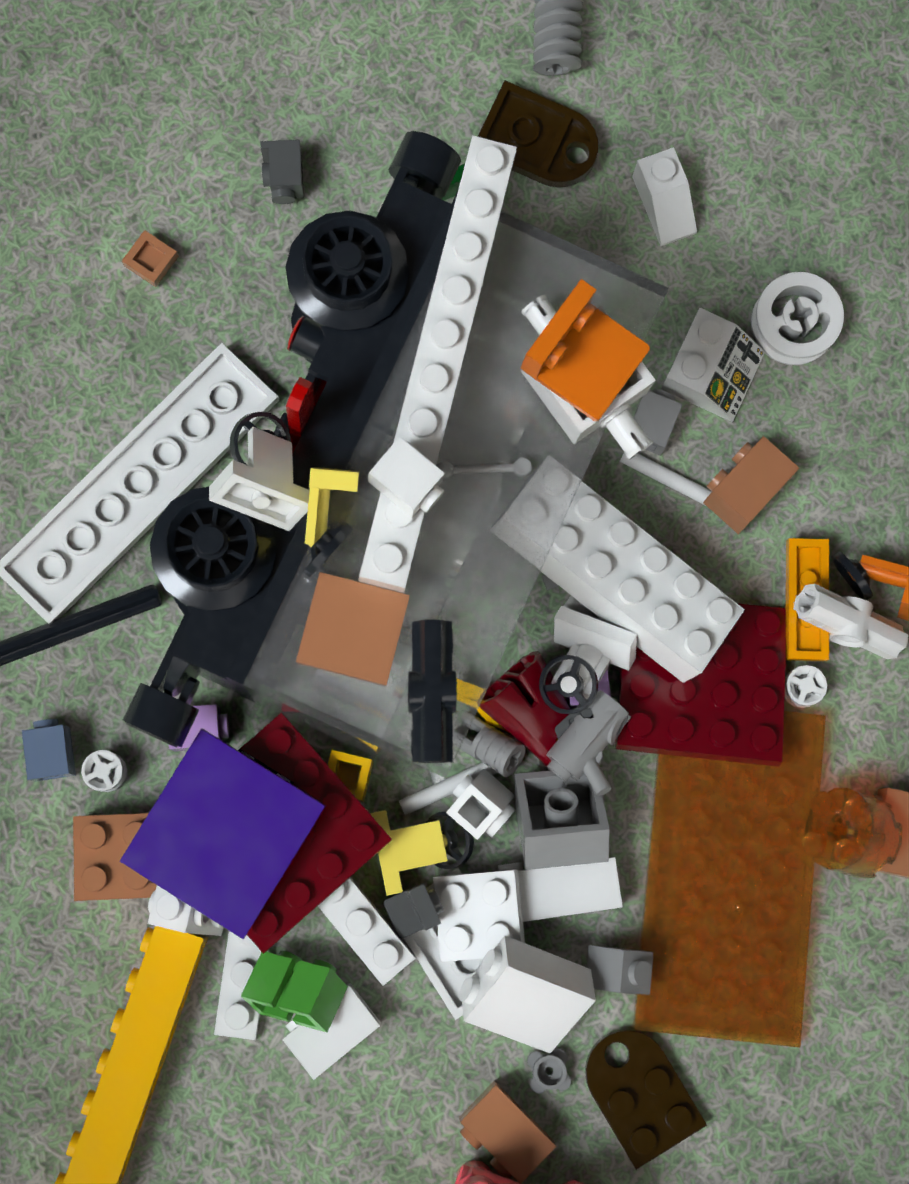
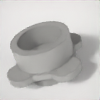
[527,1048,571,1094]

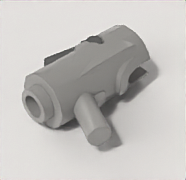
[546,690,631,796]

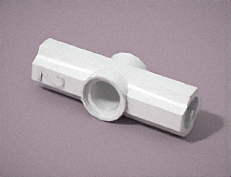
[793,584,908,659]

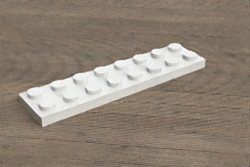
[0,343,279,625]

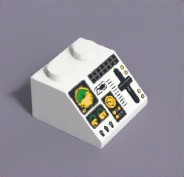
[661,308,765,422]

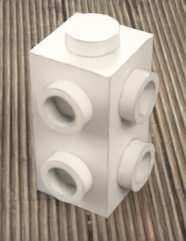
[147,885,224,936]

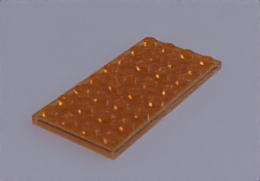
[632,711,826,1048]

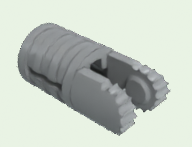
[453,710,525,777]

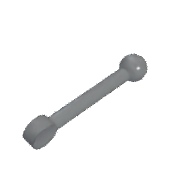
[437,457,532,479]

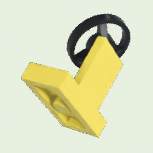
[303,467,360,578]
[370,810,474,896]

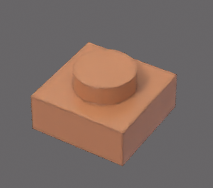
[122,230,179,287]

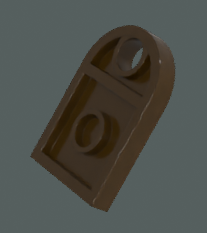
[478,80,598,188]
[585,1030,707,1170]

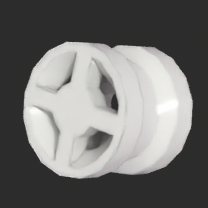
[785,665,827,708]
[81,750,127,792]

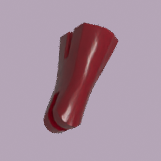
[477,651,571,766]

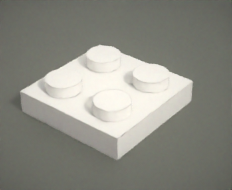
[433,869,525,962]

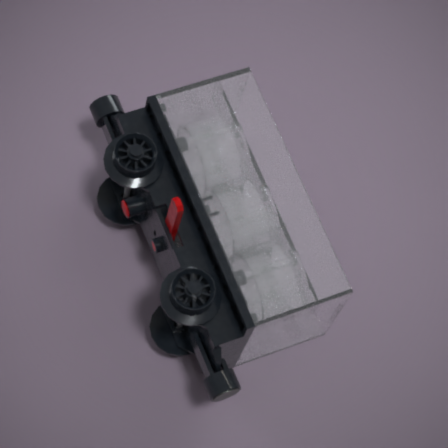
[122,131,669,785]

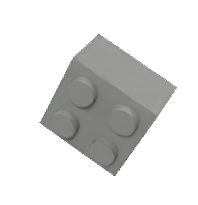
[514,770,610,870]

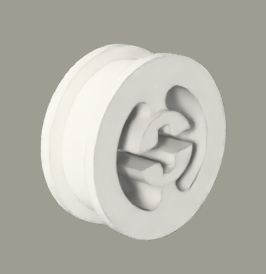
[751,272,844,365]

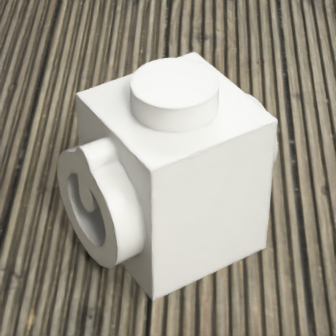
[446,769,515,840]

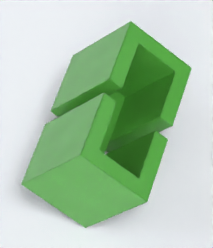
[241,951,348,1033]

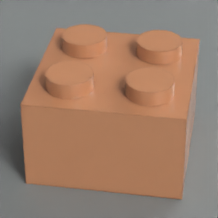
[73,813,157,901]

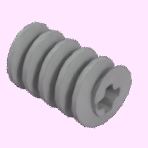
[533,0,583,76]

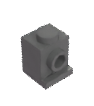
[260,140,304,204]

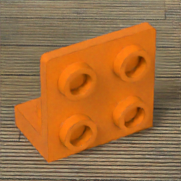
[520,279,650,421]

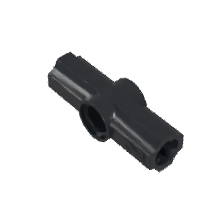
[408,619,457,763]

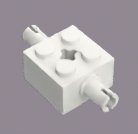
[521,294,656,460]

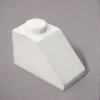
[632,147,697,247]

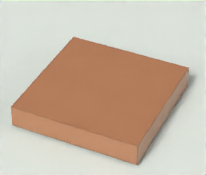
[296,572,410,686]

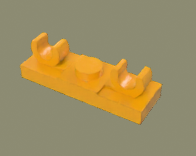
[786,538,829,661]

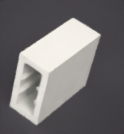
[459,936,596,1053]

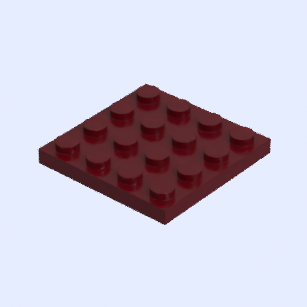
[615,603,786,767]
[240,712,392,954]

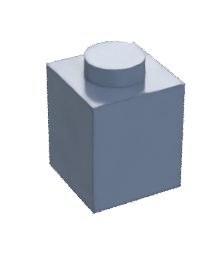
[22,719,76,782]

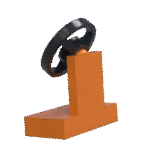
[831,551,909,621]

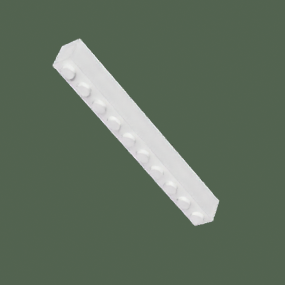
[359,135,517,594]

